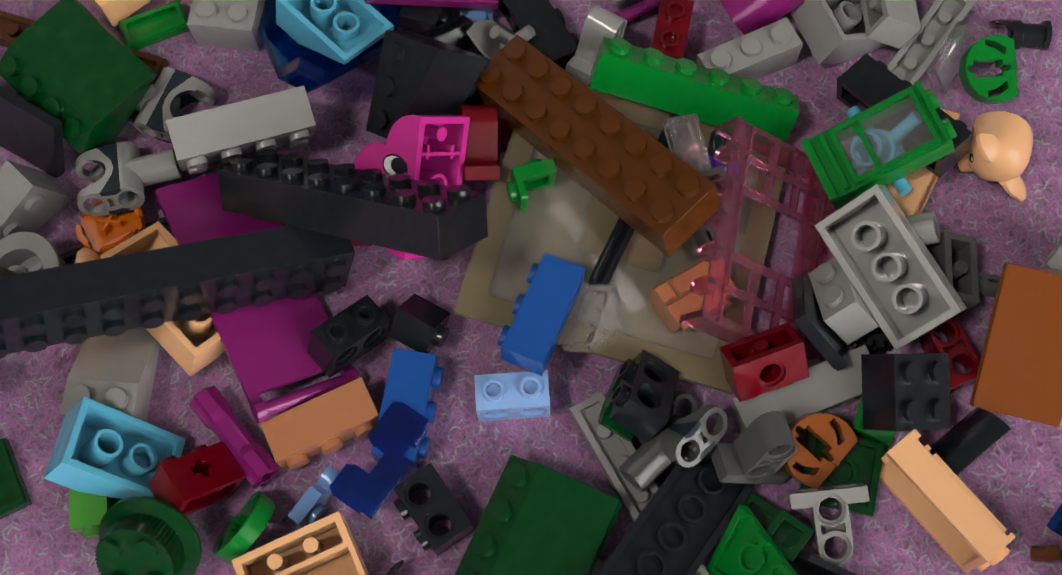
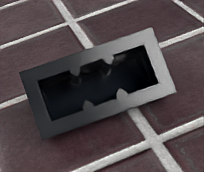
[929,408,1011,475]

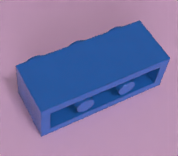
[497,252,586,376]
[371,348,444,468]

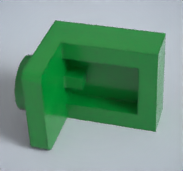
[506,158,557,213]

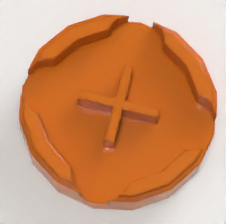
[75,200,147,256]

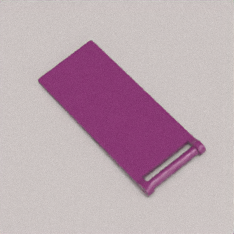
[155,173,359,424]

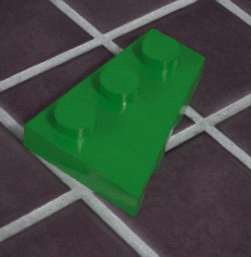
[706,504,797,575]

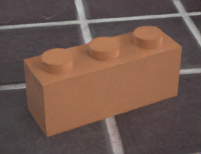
[260,377,379,470]

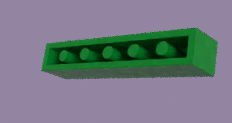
[589,37,800,146]

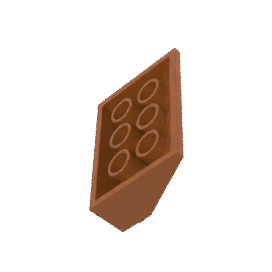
[970,262,1062,428]

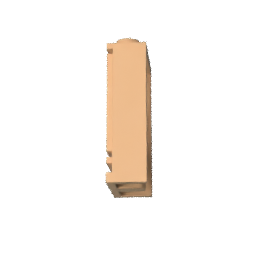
[880,429,1016,573]

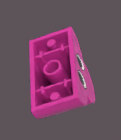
[354,115,470,260]

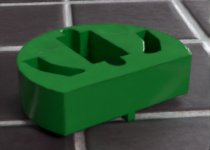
[959,35,1018,104]
[212,491,276,564]

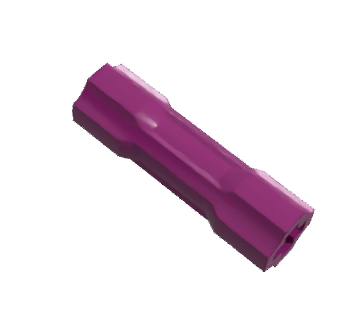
[189,386,280,489]

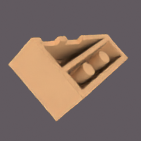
[231,511,369,575]

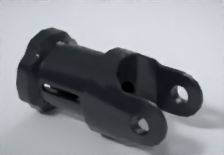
[988,19,1052,50]

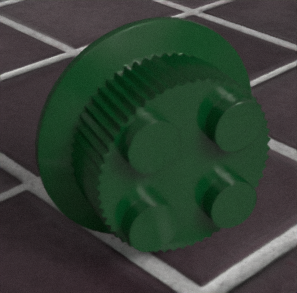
[95,497,202,575]

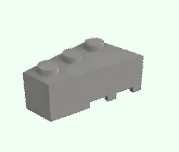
[0,160,73,240]

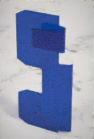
[329,402,429,519]

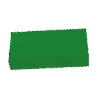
[118,0,190,50]

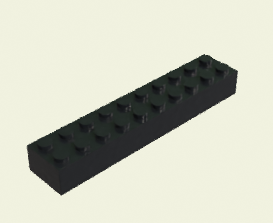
[0,226,355,359]

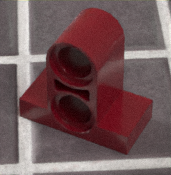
[460,105,500,180]
[920,318,980,394]

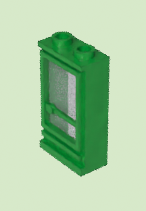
[800,80,957,211]

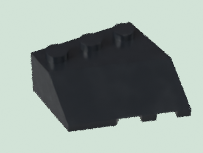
[366,30,492,139]

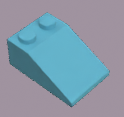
[276,0,394,65]
[44,396,186,499]

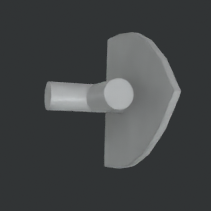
[466,20,536,59]

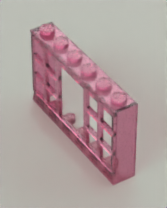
[679,116,829,353]

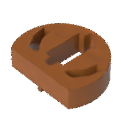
[783,413,857,489]

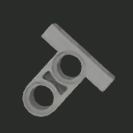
[565,5,627,87]
[787,483,869,566]

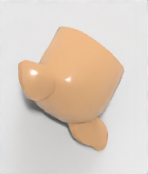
[957,111,1033,202]

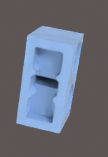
[474,370,551,421]

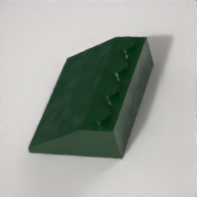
[0,0,157,153]
[455,455,622,575]

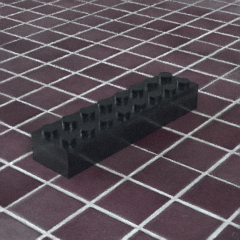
[217,149,488,260]

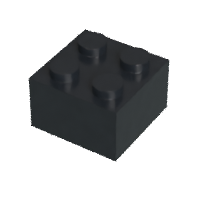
[861,353,951,432]

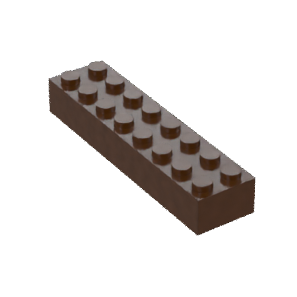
[474,35,720,257]

